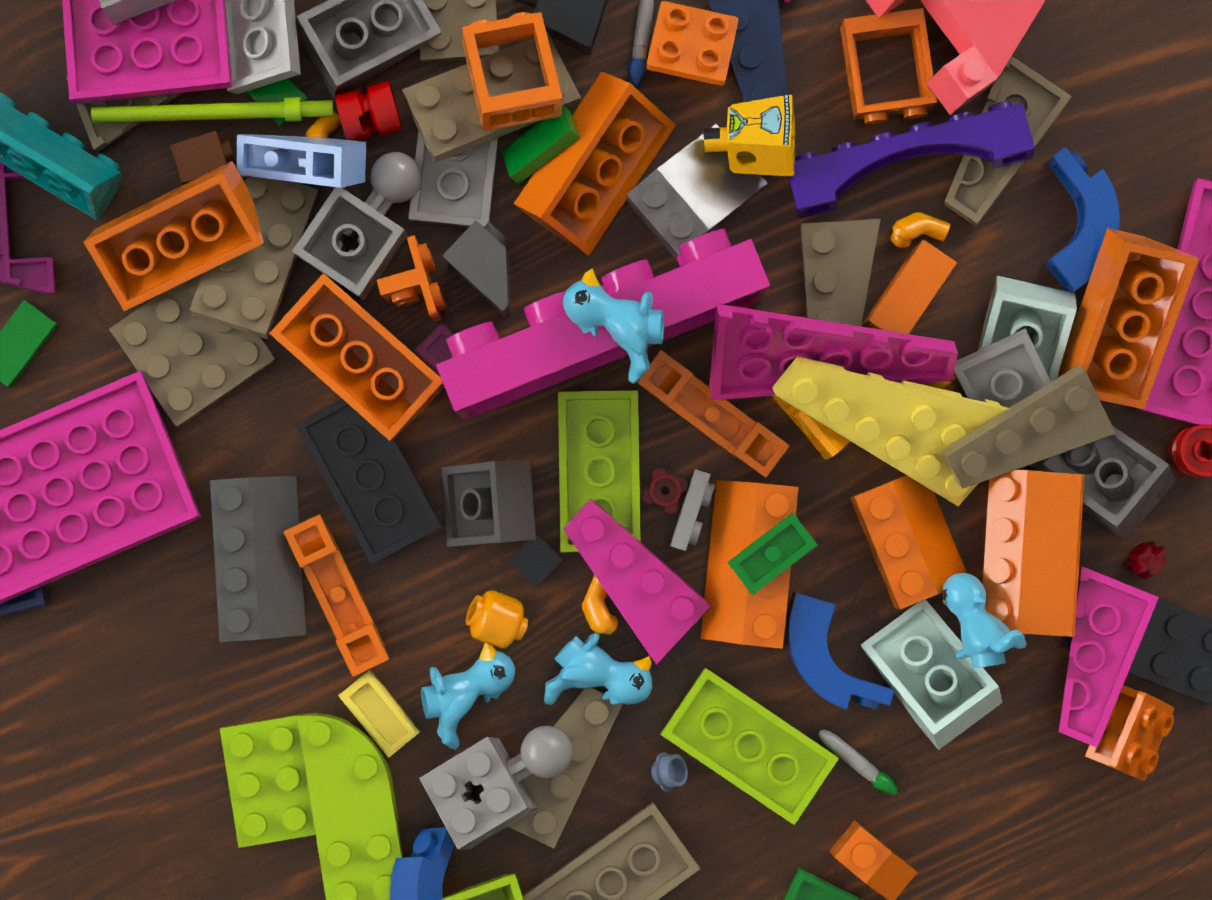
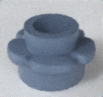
[651,752,688,792]

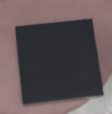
[507,533,564,588]

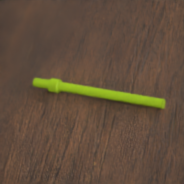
[91,97,334,123]

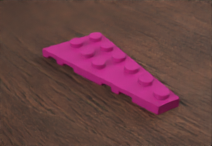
[709,304,958,400]

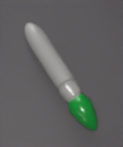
[819,730,898,796]

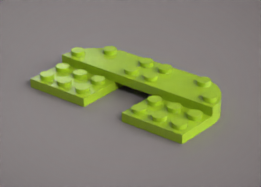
[220,713,403,900]

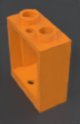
[840,8,937,125]
[462,12,563,131]
[861,239,957,334]

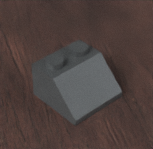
[443,220,511,318]
[441,460,536,547]

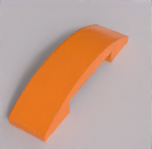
[638,350,790,478]
[283,514,390,677]

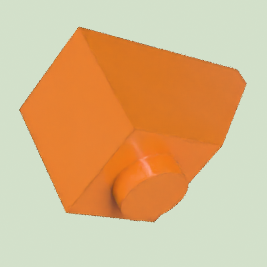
[830,820,918,900]

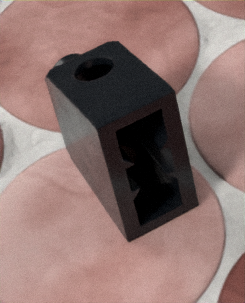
[515,0,608,55]

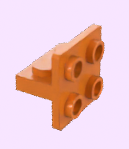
[646,1,739,86]
[376,235,447,323]
[1085,685,1174,781]

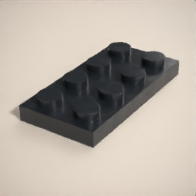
[295,399,443,565]
[1059,599,1212,705]

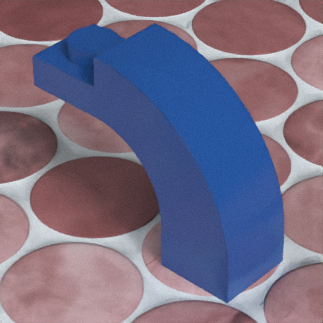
[1044,147,1120,292]
[786,592,895,710]
[390,827,455,900]

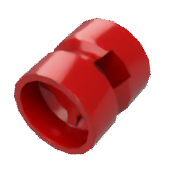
[335,80,403,142]
[1167,424,1212,478]

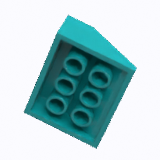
[0,93,123,221]

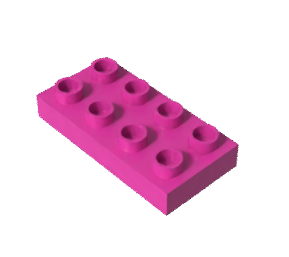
[436,228,770,421]

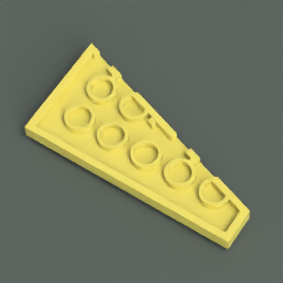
[772,356,1009,507]

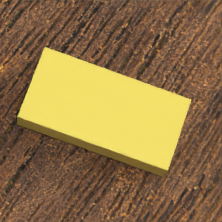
[338,670,421,758]

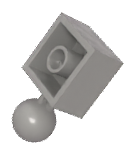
[292,152,421,301]
[419,726,573,850]

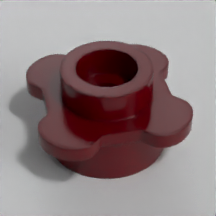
[642,468,688,514]
[1123,541,1166,579]

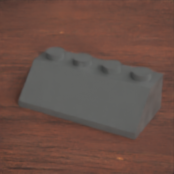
[210,476,307,642]

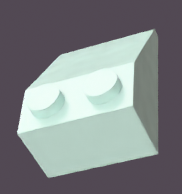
[978,276,1077,381]
[861,599,1003,750]

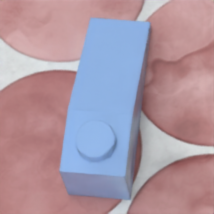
[237,134,366,188]

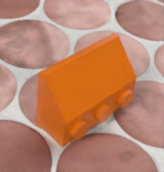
[849,475,967,609]

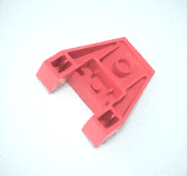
[866,0,1046,115]

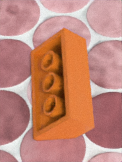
[514,72,676,256]
[83,161,264,311]
[1057,228,1199,409]
[269,273,444,441]
[983,470,1085,637]
[700,480,799,649]

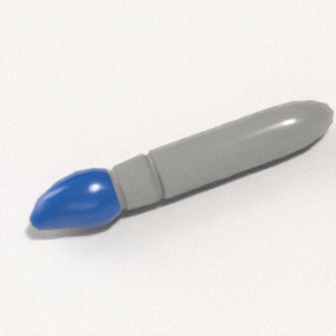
[628,0,654,87]

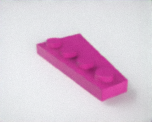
[564,498,710,665]
[1059,567,1159,748]

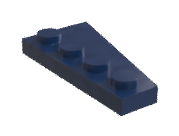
[706,0,788,102]

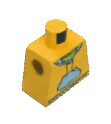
[704,95,795,176]

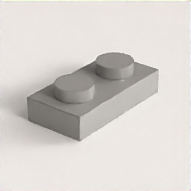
[669,469,715,551]

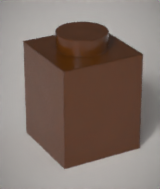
[170,131,237,185]

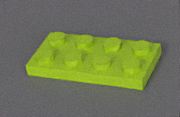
[558,390,641,552]
[660,667,839,825]

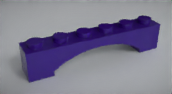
[788,101,1035,219]

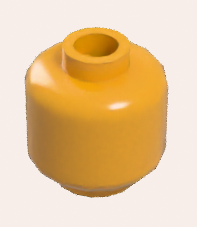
[465,590,528,649]

